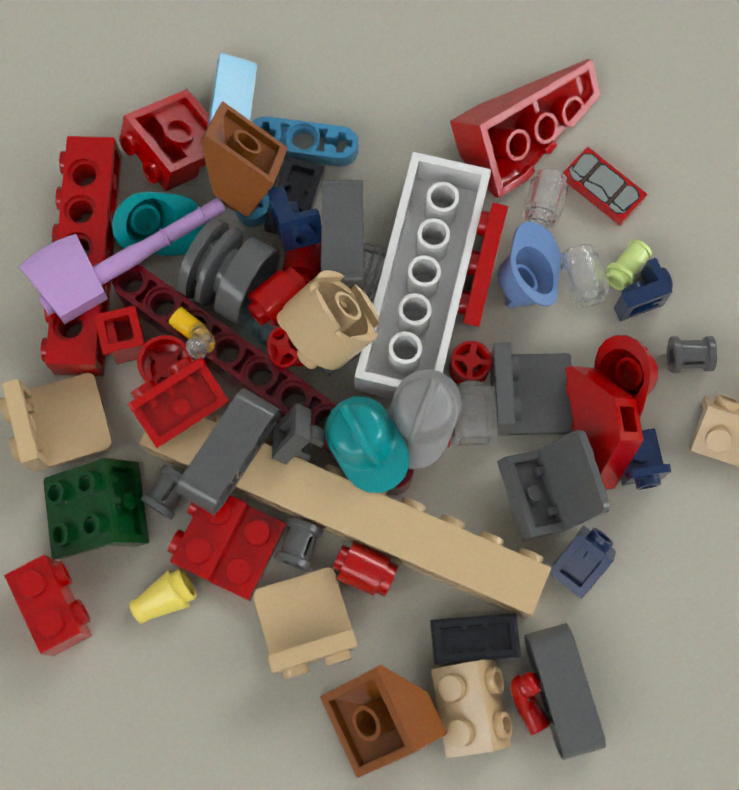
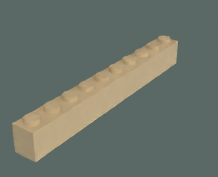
[139,415,552,619]

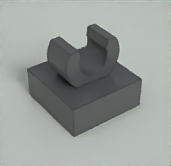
[272,403,324,465]

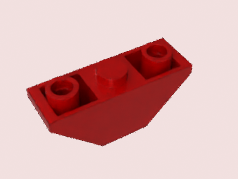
[565,366,643,490]

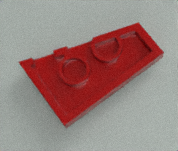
[457,202,509,327]

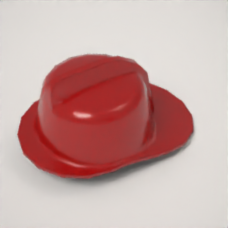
[594,335,658,416]

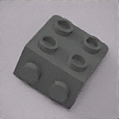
[497,430,610,541]

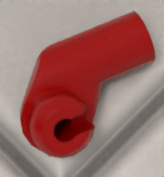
[510,672,550,736]

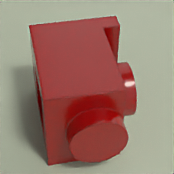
[94,305,146,364]

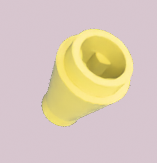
[129,568,197,624]

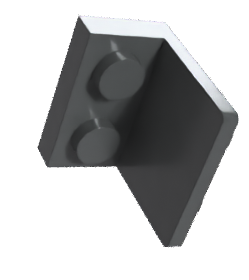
[490,342,573,436]

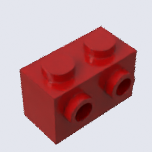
[4,555,92,656]

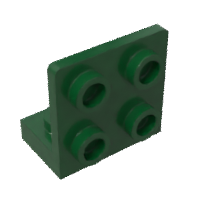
[43,458,149,559]

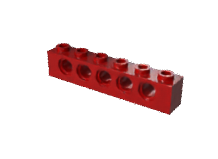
[40,136,122,376]

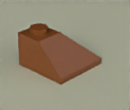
[200,101,288,218]
[320,665,448,778]

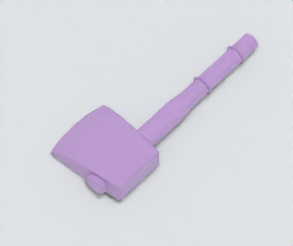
[18,197,226,324]

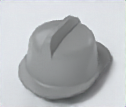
[387,369,462,470]

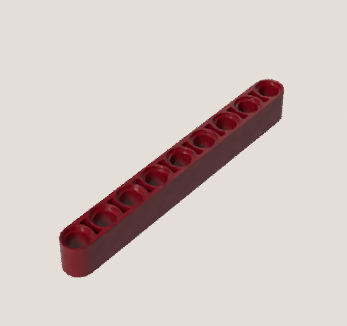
[112,264,414,495]

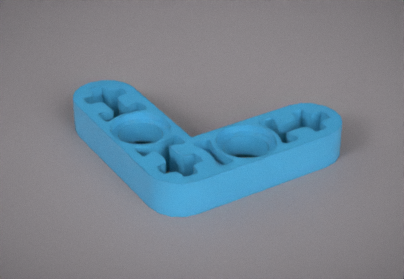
[235,116,358,227]

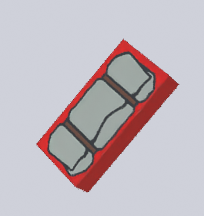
[561,146,648,226]

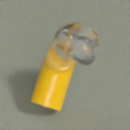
[168,307,216,359]

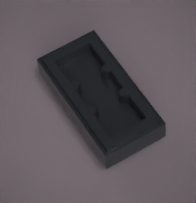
[264,156,325,235]
[430,613,521,665]

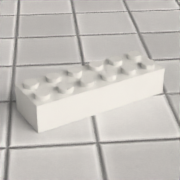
[354,152,491,399]

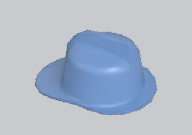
[497,221,561,308]

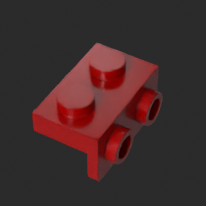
[127,356,230,448]

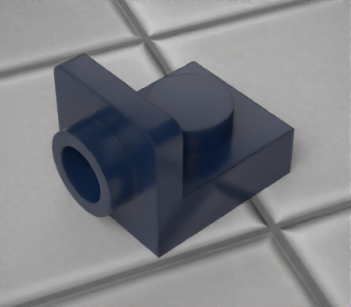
[268,186,322,252]
[614,257,673,322]
[621,428,672,490]
[549,525,616,599]

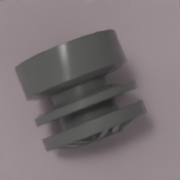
[176,218,280,326]

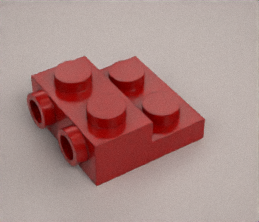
[119,89,209,192]
[168,495,287,602]

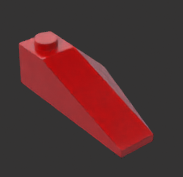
[450,59,600,198]

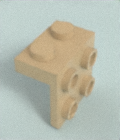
[0,373,113,473]
[253,567,358,680]

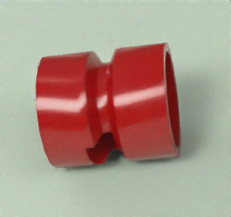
[137,335,194,385]

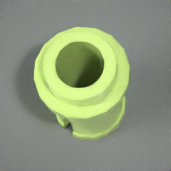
[605,239,652,290]

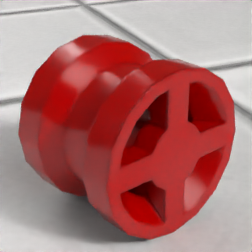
[267,327,305,368]
[449,341,492,388]

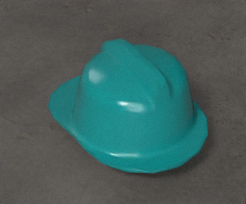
[112,191,206,256]
[325,396,409,493]

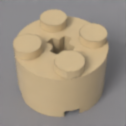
[277,270,379,370]

